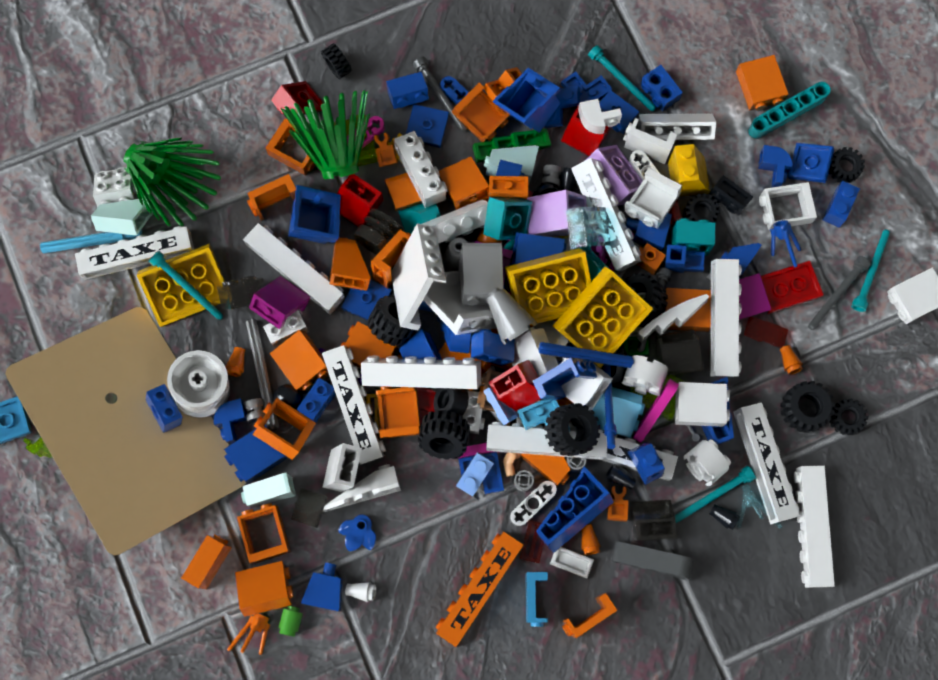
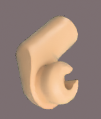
[503,453,521,477]

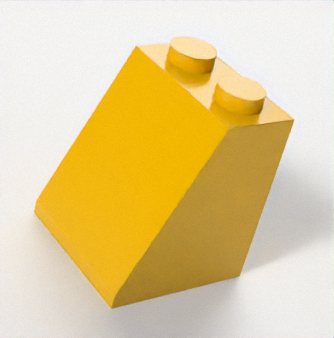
[668,144,710,196]

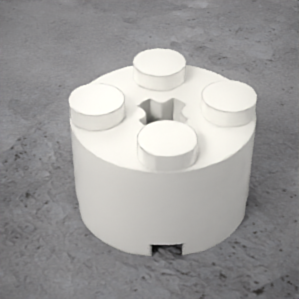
[622,355,668,396]
[684,439,731,486]

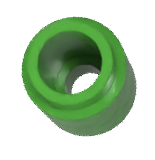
[278,606,303,637]

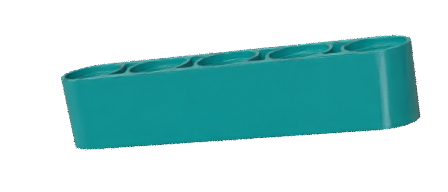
[748,82,831,139]

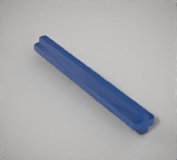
[538,342,634,368]

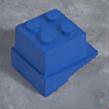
[493,68,561,133]
[288,185,341,244]

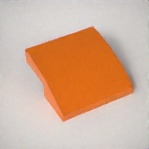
[385,173,422,211]

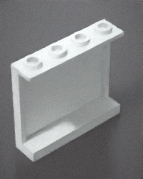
[391,223,446,330]
[423,271,497,335]

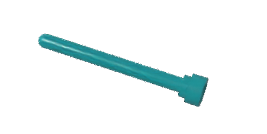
[588,45,656,111]
[851,229,890,312]
[148,250,223,320]
[671,466,756,523]

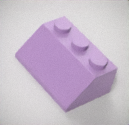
[586,145,643,206]

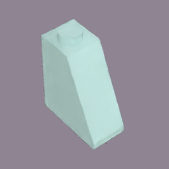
[484,145,539,186]
[91,199,153,235]
[241,472,296,507]

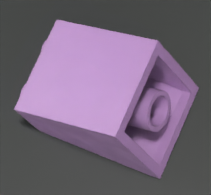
[527,190,588,237]

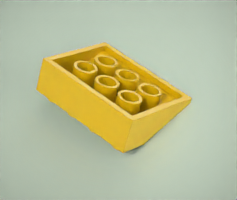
[137,243,231,327]
[505,248,591,325]
[553,267,653,368]

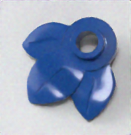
[338,514,376,551]

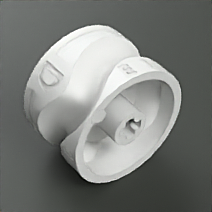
[167,350,230,418]

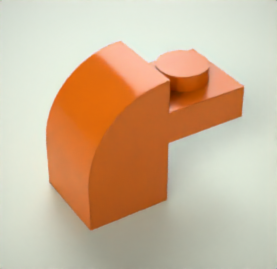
[484,67,522,101]

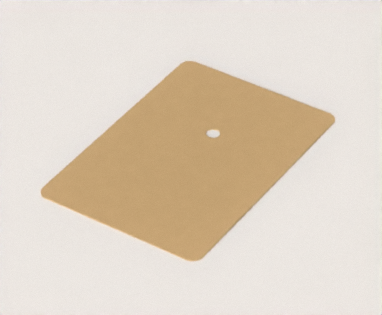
[5,307,246,555]

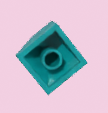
[398,203,441,234]

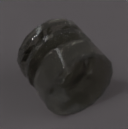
[353,208,403,255]

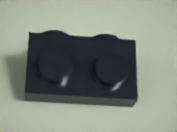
[709,175,753,216]

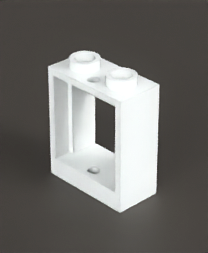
[759,182,817,230]

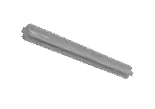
[246,319,279,430]

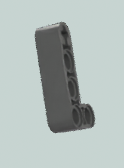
[611,541,695,581]

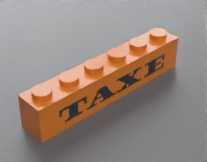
[435,531,523,647]

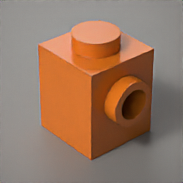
[636,243,666,275]

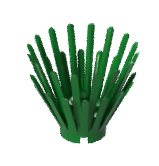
[280,90,370,179]
[123,138,221,227]

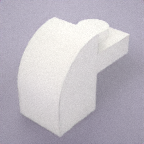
[578,99,622,134]

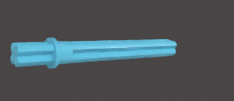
[40,229,142,253]

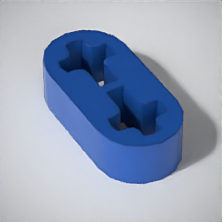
[440,76,469,105]

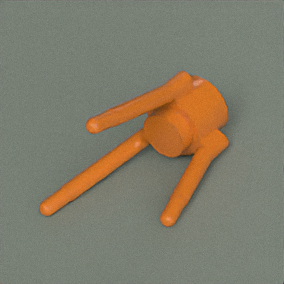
[227,613,271,655]

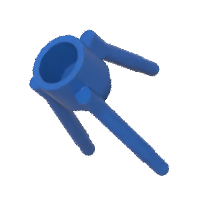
[770,220,801,267]

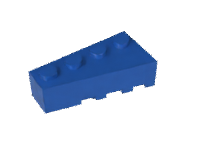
[536,466,614,553]

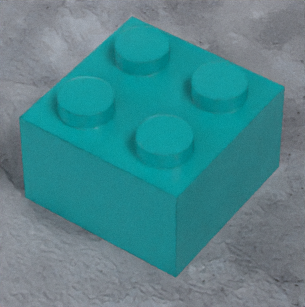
[483,197,532,240]
[670,218,715,256]

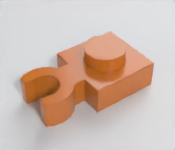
[374,132,398,167]
[607,486,628,522]

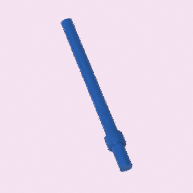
[603,364,617,449]

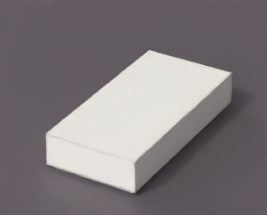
[550,547,594,579]

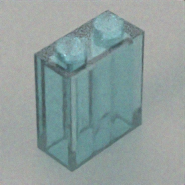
[566,207,611,249]

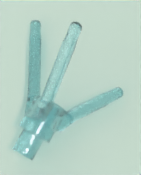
[737,485,782,528]

